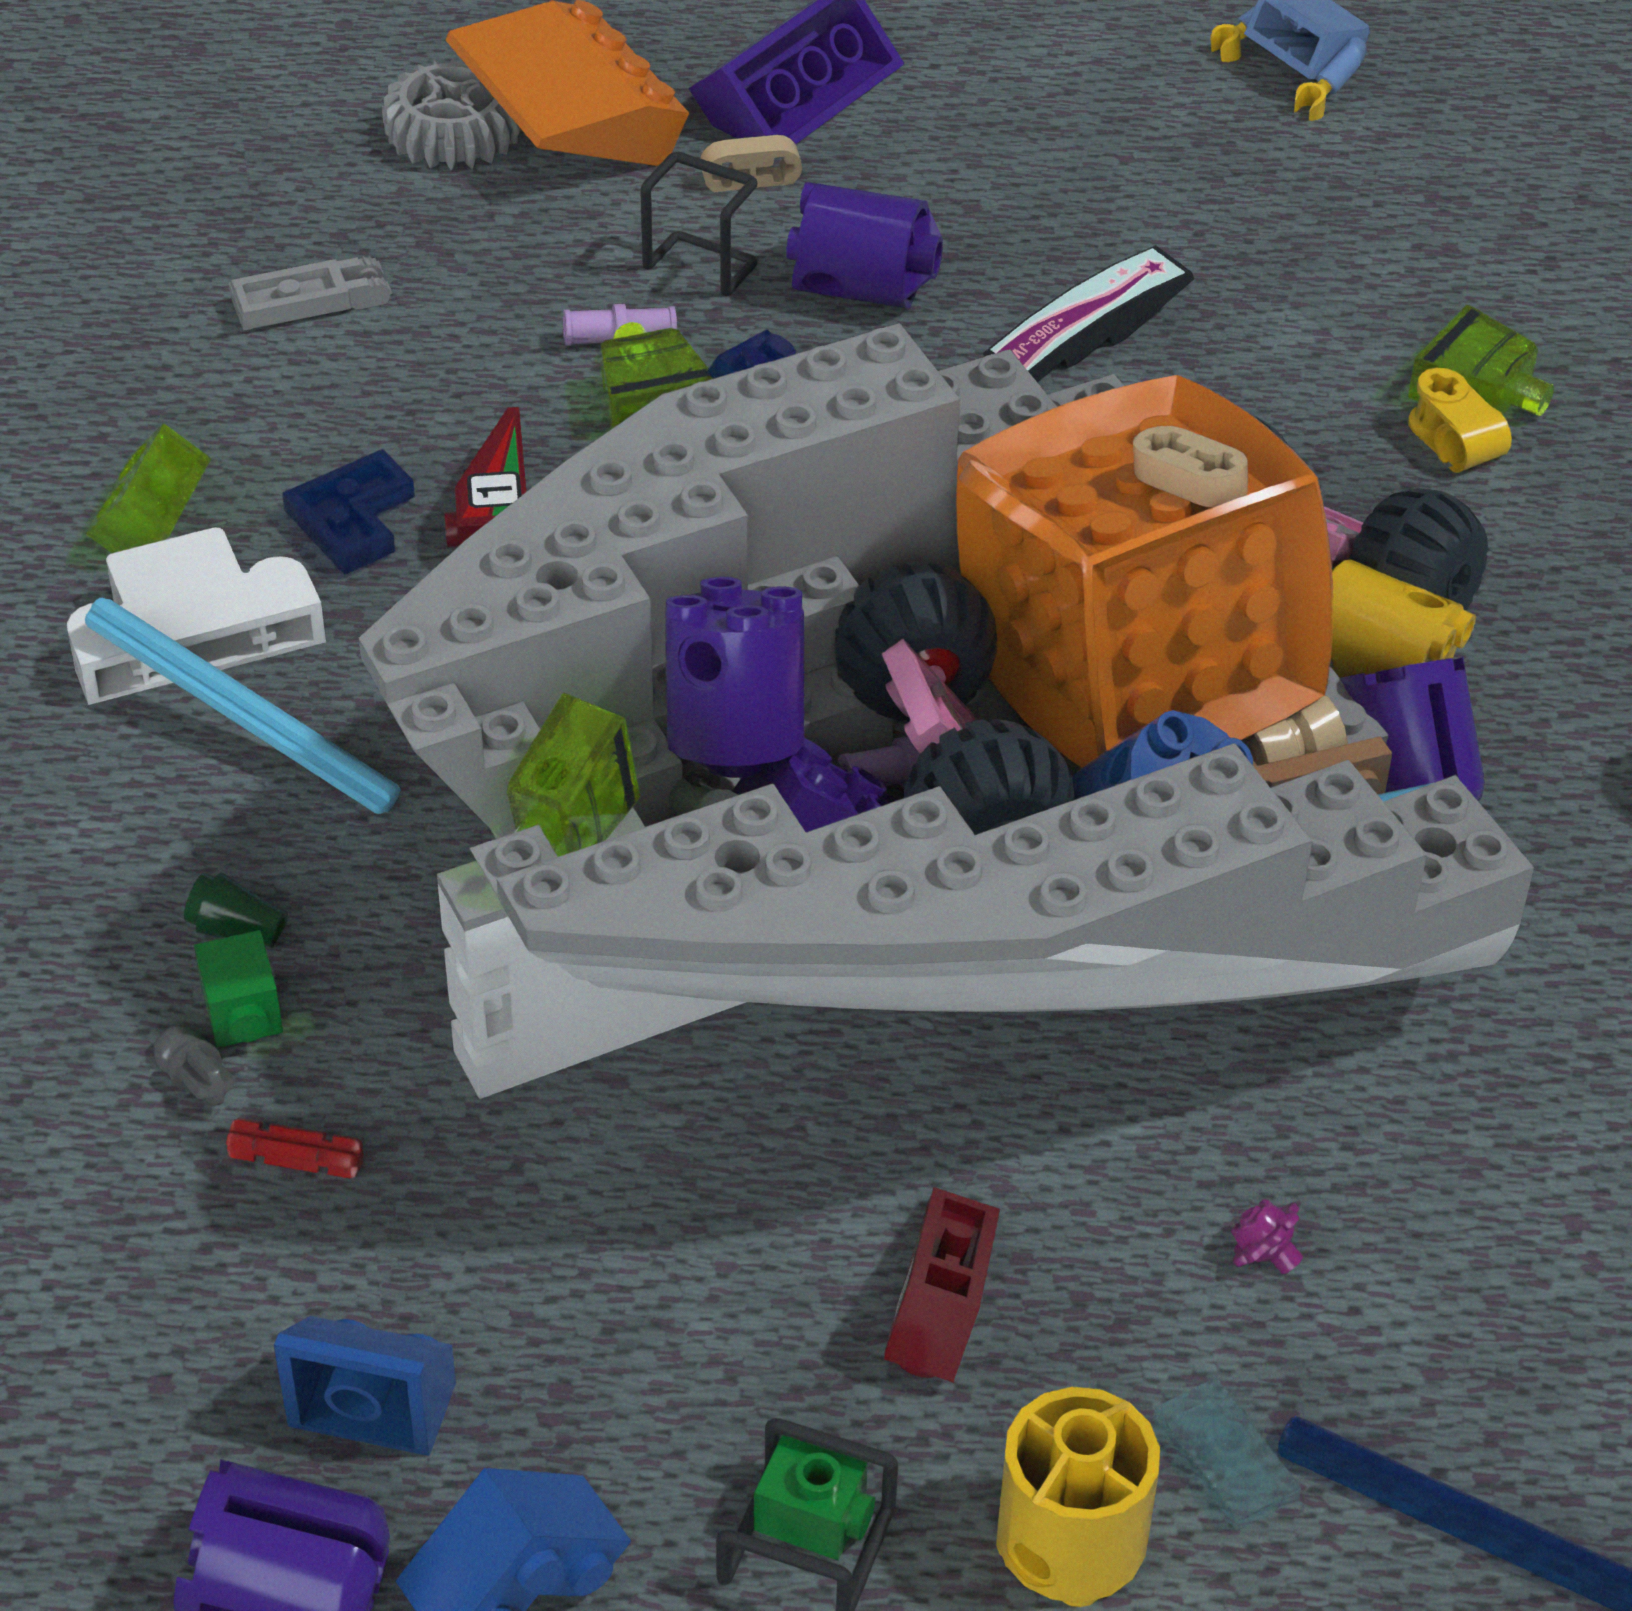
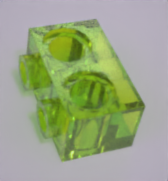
[86,423,211,553]

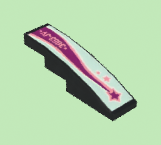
[983,245,1194,383]

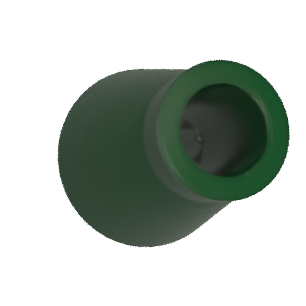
[183,872,288,948]

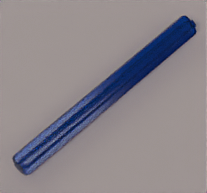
[1277,1416,1632,1611]

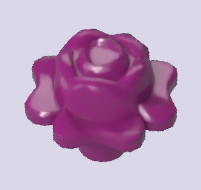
[1231,1199,1303,1275]

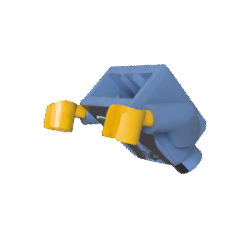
[1210,0,1370,121]

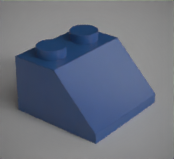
[274,1316,456,1456]

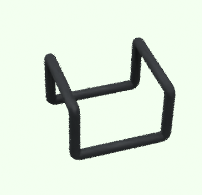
[640,152,758,296]
[716,1418,898,1611]

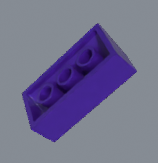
[688,0,905,158]

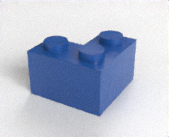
[396,1468,631,1611]

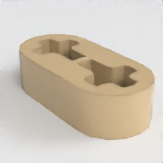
[700,135,802,192]
[1133,426,1248,507]

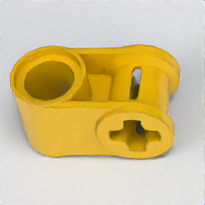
[1408,368,1512,473]

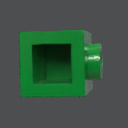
[194,930,283,1048]
[754,1435,875,1561]

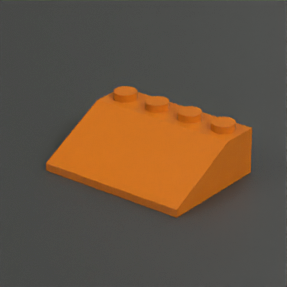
[445,0,689,166]

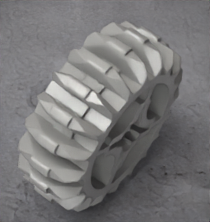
[382,58,521,171]

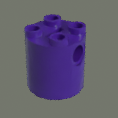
[786,182,943,308]
[665,577,804,778]

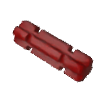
[226,1118,364,1179]

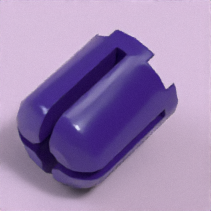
[1340,657,1485,801]
[173,1459,390,1611]

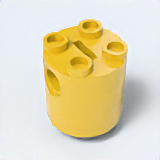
[1331,559,1476,678]
[996,1386,1160,1607]

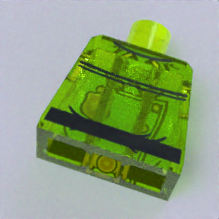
[1408,305,1554,416]
[600,322,715,430]
[506,692,640,857]

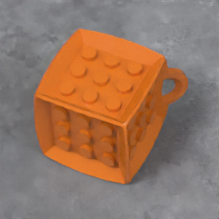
[956,375,1333,768]

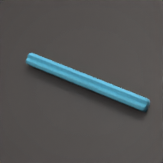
[85,598,401,814]

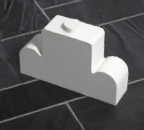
[67,527,326,705]

